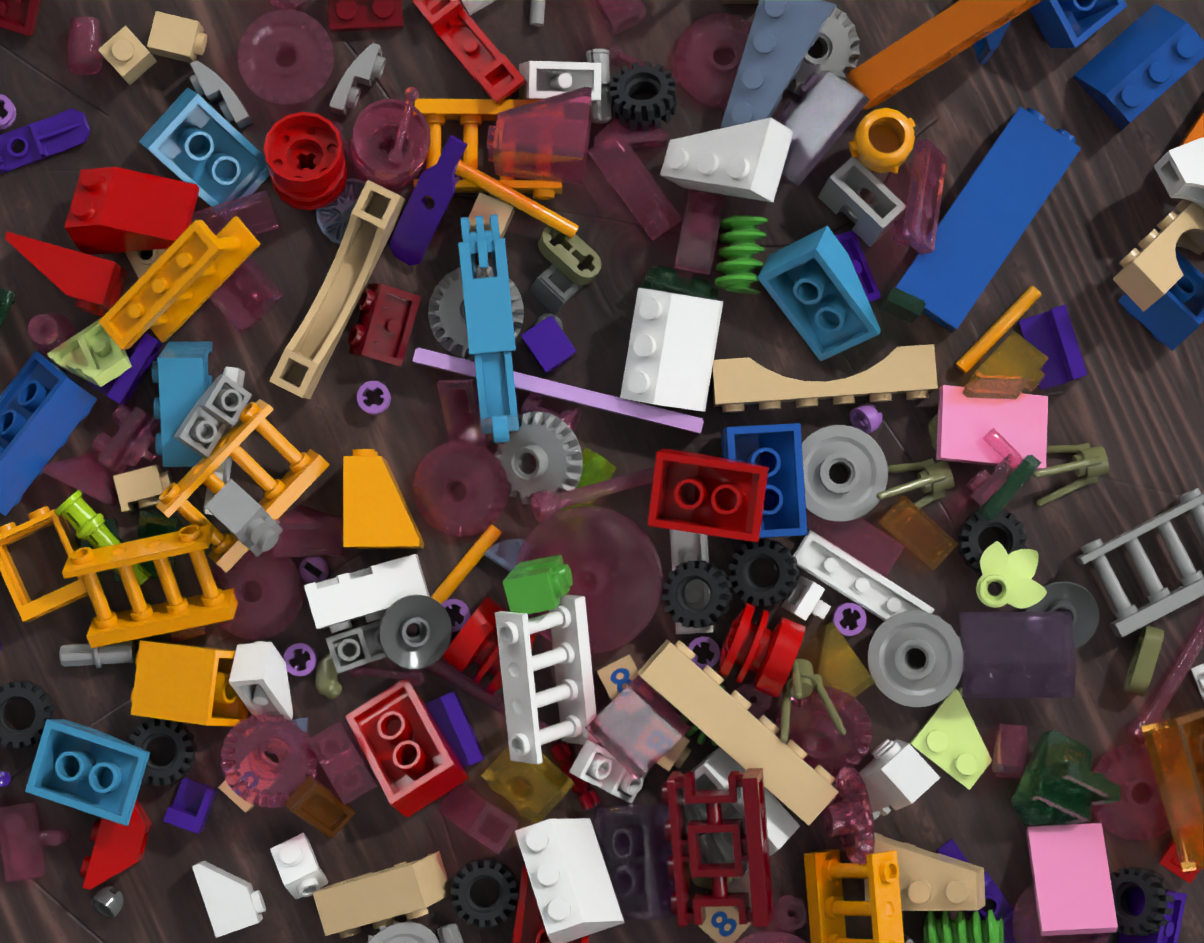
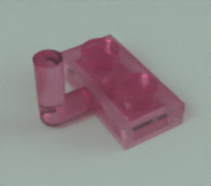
[964,428,1022,507]
[0,802,69,882]

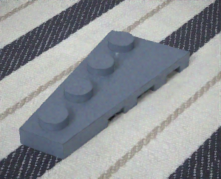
[721,0,837,128]

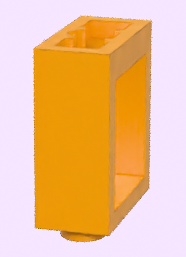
[0,506,88,622]

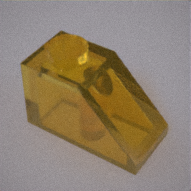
[962,331,1049,399]
[815,621,875,708]

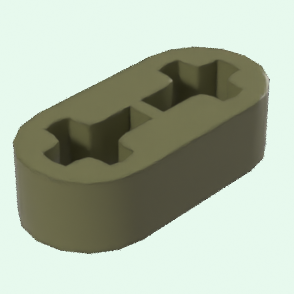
[538,226,601,285]
[1124,625,1164,697]

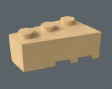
[862,832,985,911]
[313,851,451,939]

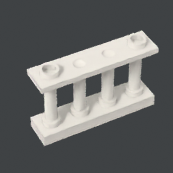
[495,595,599,764]

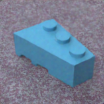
[152,341,213,467]

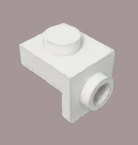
[270,832,328,899]

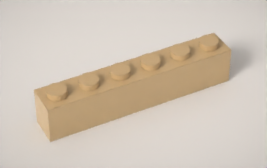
[637,639,839,826]

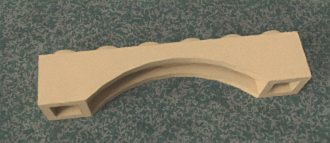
[269,180,407,399]
[711,344,938,413]

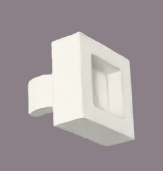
[781,576,831,621]

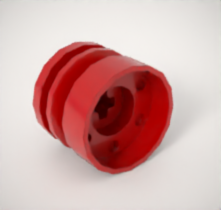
[263,112,348,210]
[442,596,539,696]
[717,603,806,698]

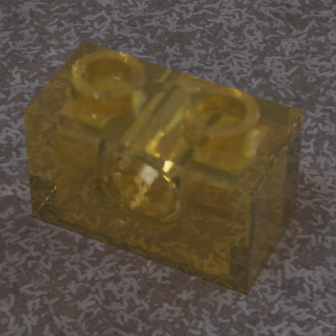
[481,745,574,824]

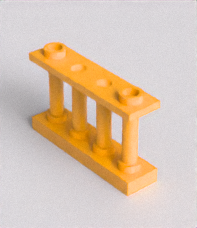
[414,99,563,200]
[98,216,261,350]
[156,399,330,573]
[62,524,239,649]
[804,849,904,943]

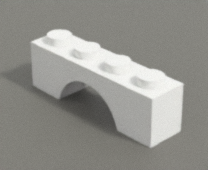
[1154,137,1204,209]

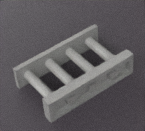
[1074,488,1204,637]

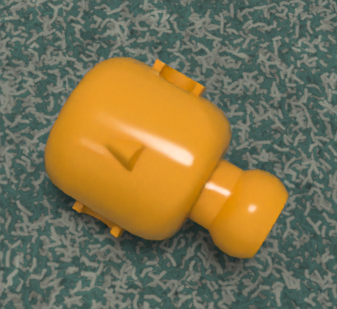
[848,108,916,174]

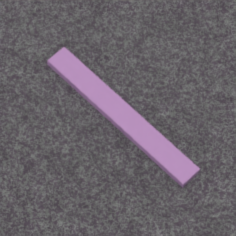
[413,348,704,435]

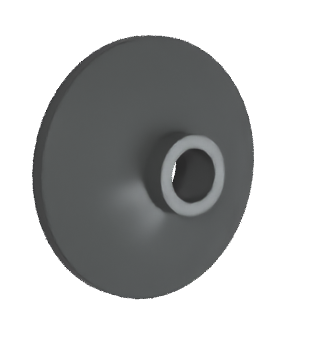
[1024,581,1099,652]
[379,594,452,669]

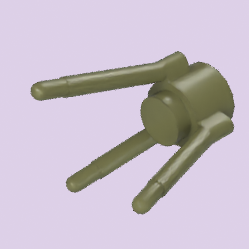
[1032,443,1109,507]
[876,458,955,527]
[780,659,846,743]

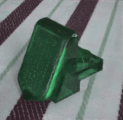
[1011,730,1121,826]

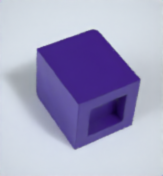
[521,316,577,375]
[163,778,219,834]

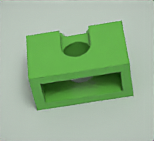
[503,554,573,614]

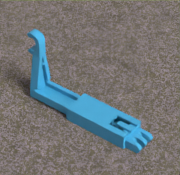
[458,214,519,443]

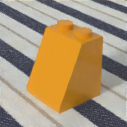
[343,449,424,549]
[131,640,248,726]

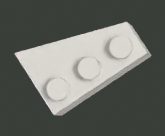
[304,554,430,634]

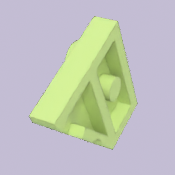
[47,317,132,387]
[909,688,992,790]

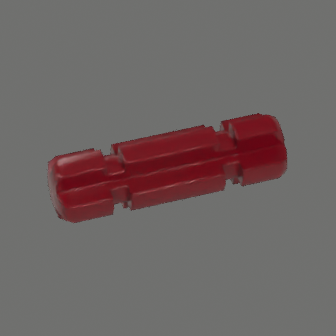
[550,741,600,811]

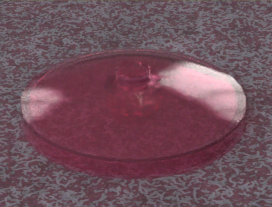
[515,505,663,653]

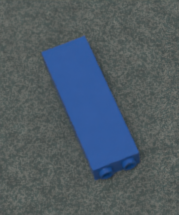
[892,106,1081,333]

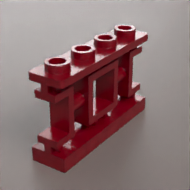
[662,768,774,927]

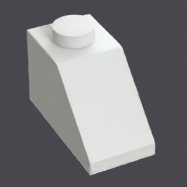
[519,61,601,102]
[229,641,293,723]
[192,861,266,938]

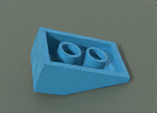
[138,87,270,221]
[757,226,881,362]
[25,719,150,826]

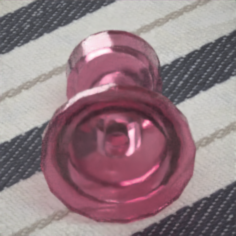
[28,312,75,356]
[519,392,582,432]

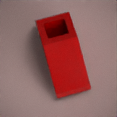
[80,798,152,890]

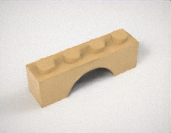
[1113,199,1204,312]

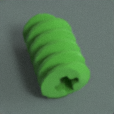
[715,215,768,294]
[924,909,1004,943]

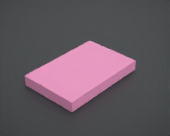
[936,385,1048,470]
[1026,823,1118,936]

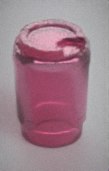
[67,17,103,75]
[991,724,1029,779]

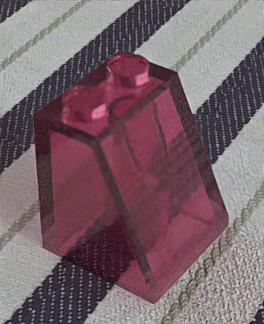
[487,87,592,185]

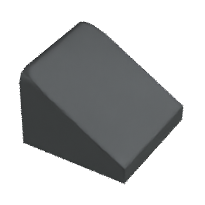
[529,264,584,314]

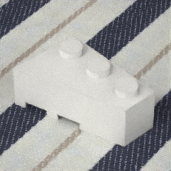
[660,118,794,202]
[842,738,940,821]

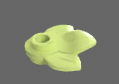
[976,541,1047,609]

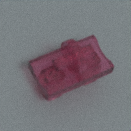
[91,404,160,474]

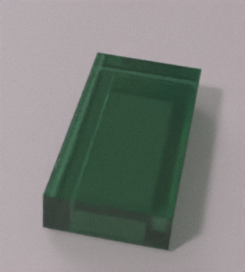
[879,287,926,323]
[978,454,1041,521]

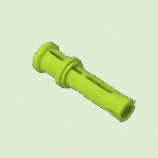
[54,490,151,585]

